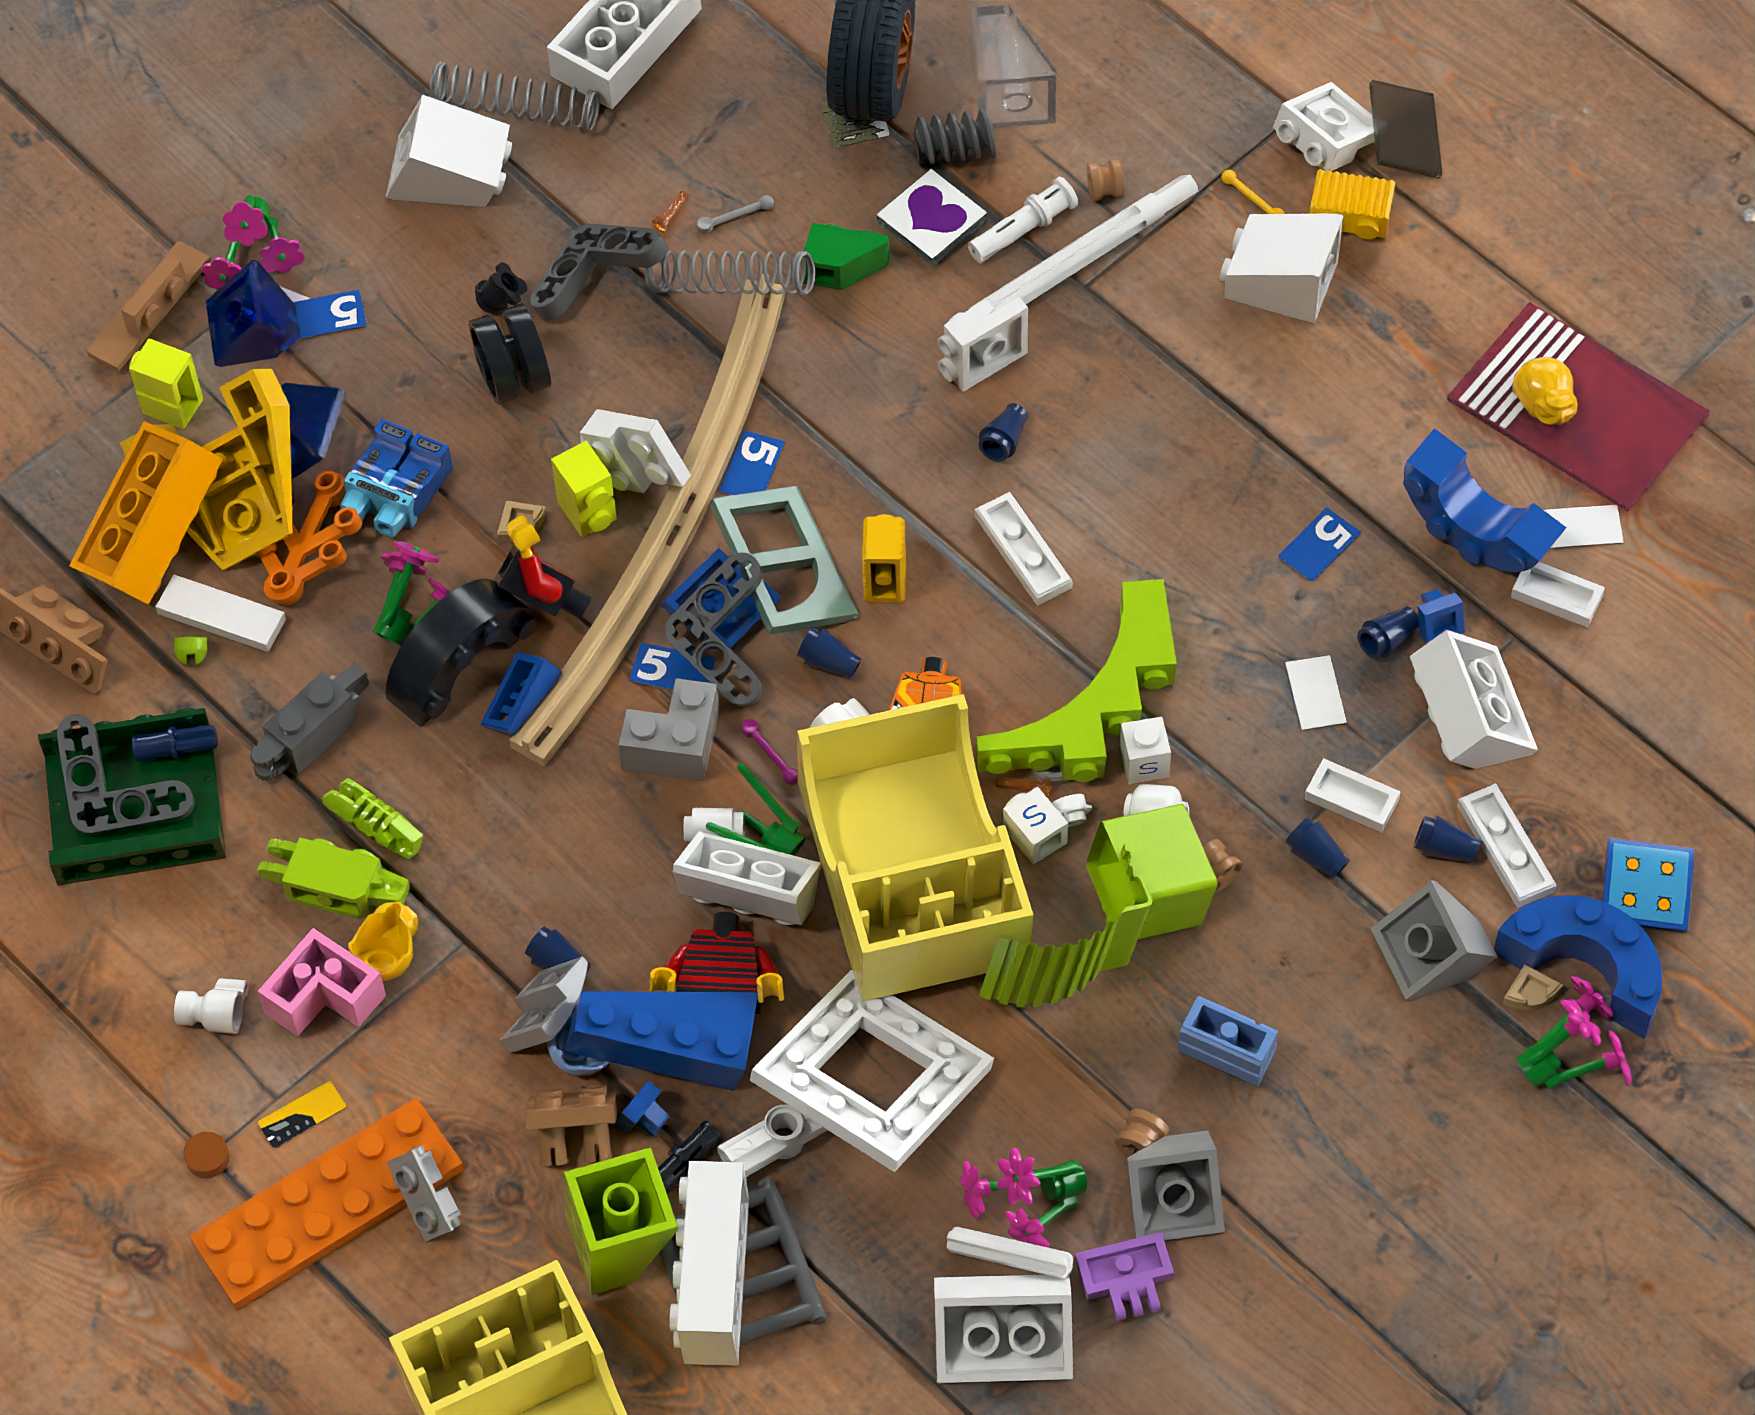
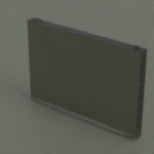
[1369,80,1443,179]

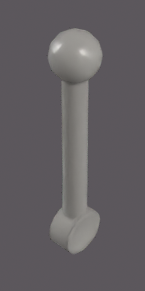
[697,195,774,234]

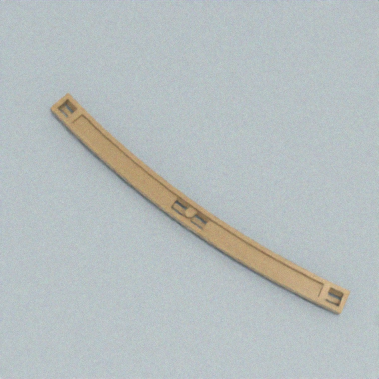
[509,274,786,767]

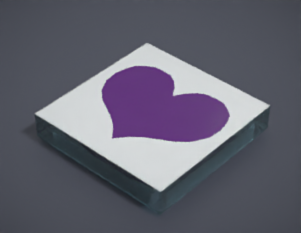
[877,169,987,267]

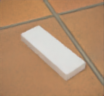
[975,492,1073,606]
[156,574,286,652]
[1457,784,1557,908]

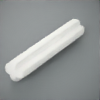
[947,1227,1073,1279]

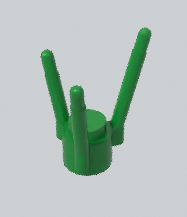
[706,763,806,856]

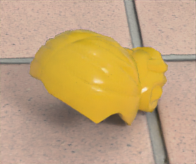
[1512,357,1578,426]
[348,902,418,981]

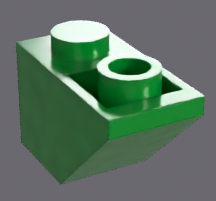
[801,223,890,290]

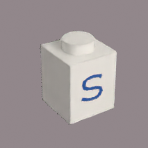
[1120,717,1171,784]
[1003,787,1068,865]

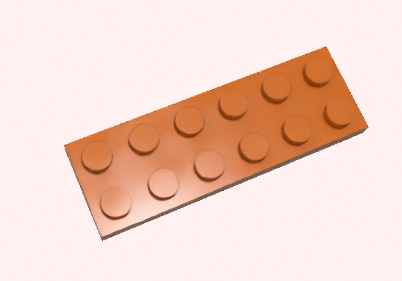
[189,1097,464,1311]

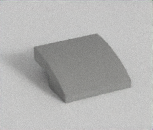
[499,956,588,1053]

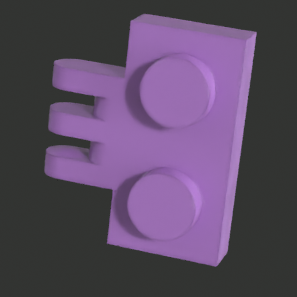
[1075,1232,1174,1321]

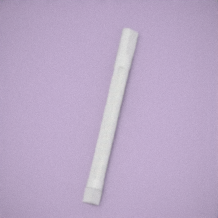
[969,175,1198,316]

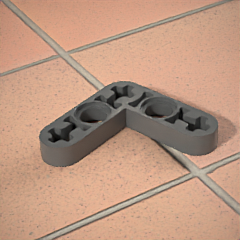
[530,224,668,321]
[665,552,763,708]
[57,714,195,836]

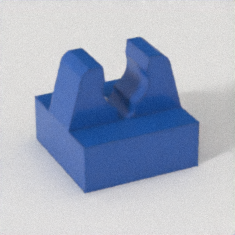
[1418,589,1465,644]
[614,1080,670,1136]

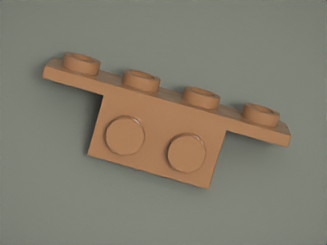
[87,241,211,372]
[0,584,108,694]

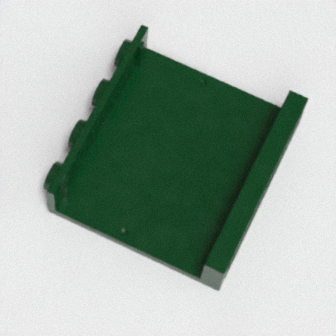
[38,708,226,886]

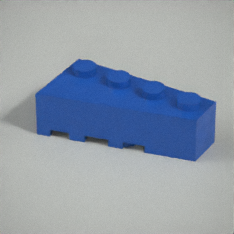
[564,991,758,1091]

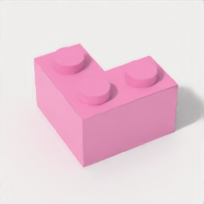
[258,928,386,1036]

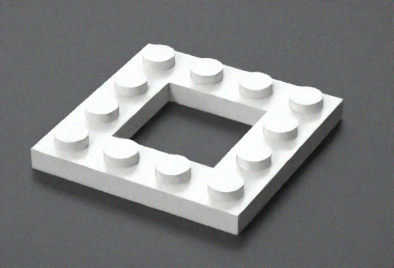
[750,970,994,1172]

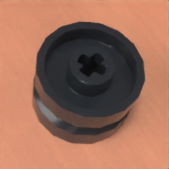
[468,303,552,404]

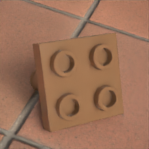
[525,1084,618,1166]

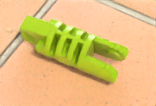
[322,778,423,859]

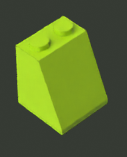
[564,1147,678,1295]

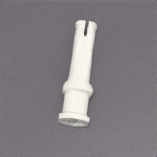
[968,176,1078,264]

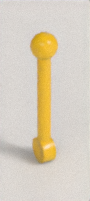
[1221,170,1285,214]

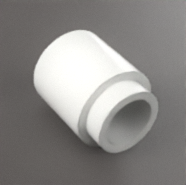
[684,808,745,842]

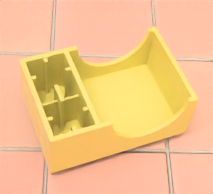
[797,694,1034,1002]
[389,1260,627,1415]

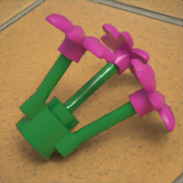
[1516,976,1632,1089]
[960,1148,1087,1247]

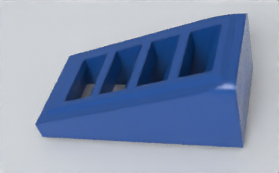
[481,652,562,736]

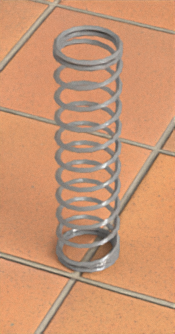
[430,61,599,132]
[644,250,815,295]

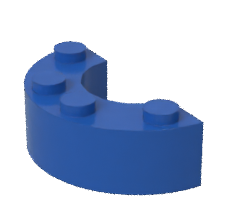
[1403,428,1567,572]
[1494,895,1662,1039]

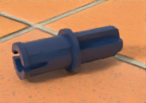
[132,725,218,762]

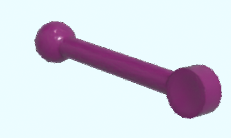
[742,719,798,784]

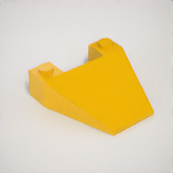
[120,369,293,570]

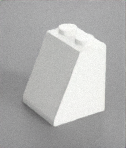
[386,95,512,207]
[1220,214,1343,324]

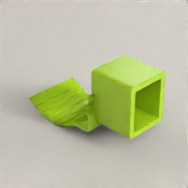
[979,803,1217,1007]

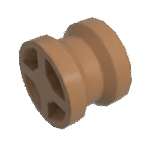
[1087,159,1124,202]
[1203,839,1243,893]
[1115,1109,1169,1157]

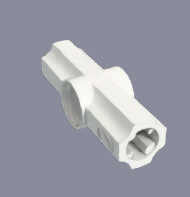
[718,1105,827,1177]

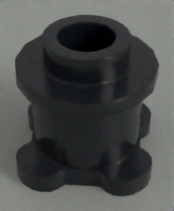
[475,262,528,316]

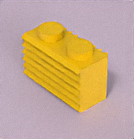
[1309,169,1395,240]
[862,514,906,603]

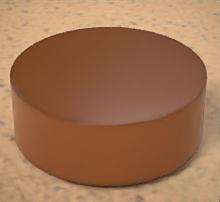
[183,1132,230,1178]

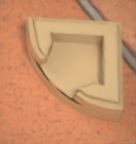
[497,501,547,542]
[1503,964,1563,1010]

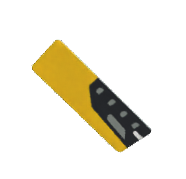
[258,1081,346,1148]

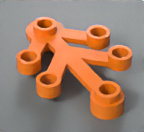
[255,470,362,606]

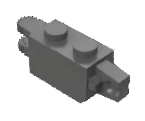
[250,663,369,782]

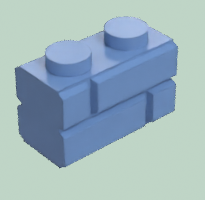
[1178,996,1278,1086]

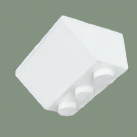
[1410,630,1538,769]
[672,831,821,925]
[934,1274,1073,1383]

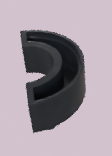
[385,579,539,727]

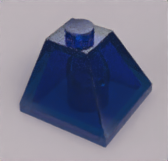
[205,259,300,367]
[281,383,346,480]

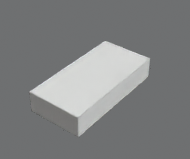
[1511,562,1605,628]
[1305,758,1400,833]

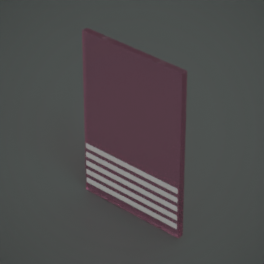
[1447,302,1710,512]

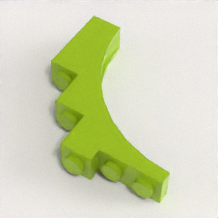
[974,579,1177,782]

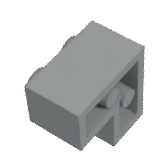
[619,679,720,781]

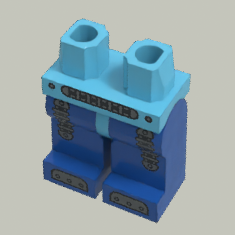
[340,419,453,538]

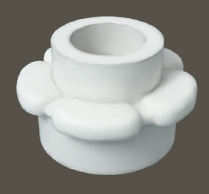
[1052,794,1092,828]

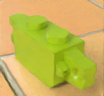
[257,837,410,919]

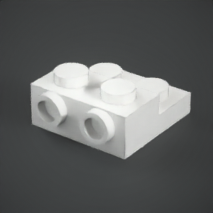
[1273,82,1387,171]
[937,297,1028,392]
[580,409,691,493]

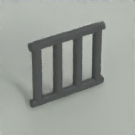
[659,1177,827,1345]

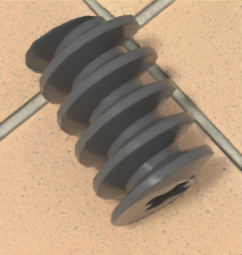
[914,109,996,166]

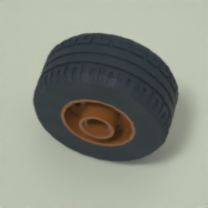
[826,0,915,122]

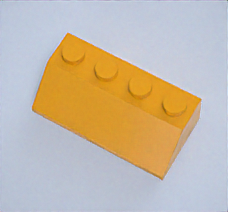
[69,421,223,605]

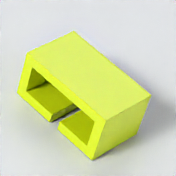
[129,338,203,429]
[551,441,617,538]

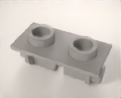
[386,1144,461,1242]

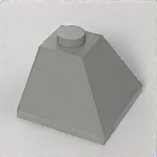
[1370,880,1498,1001]
[1127,1131,1225,1241]

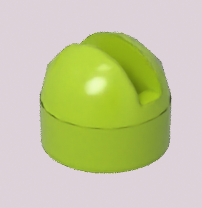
[174,637,207,666]

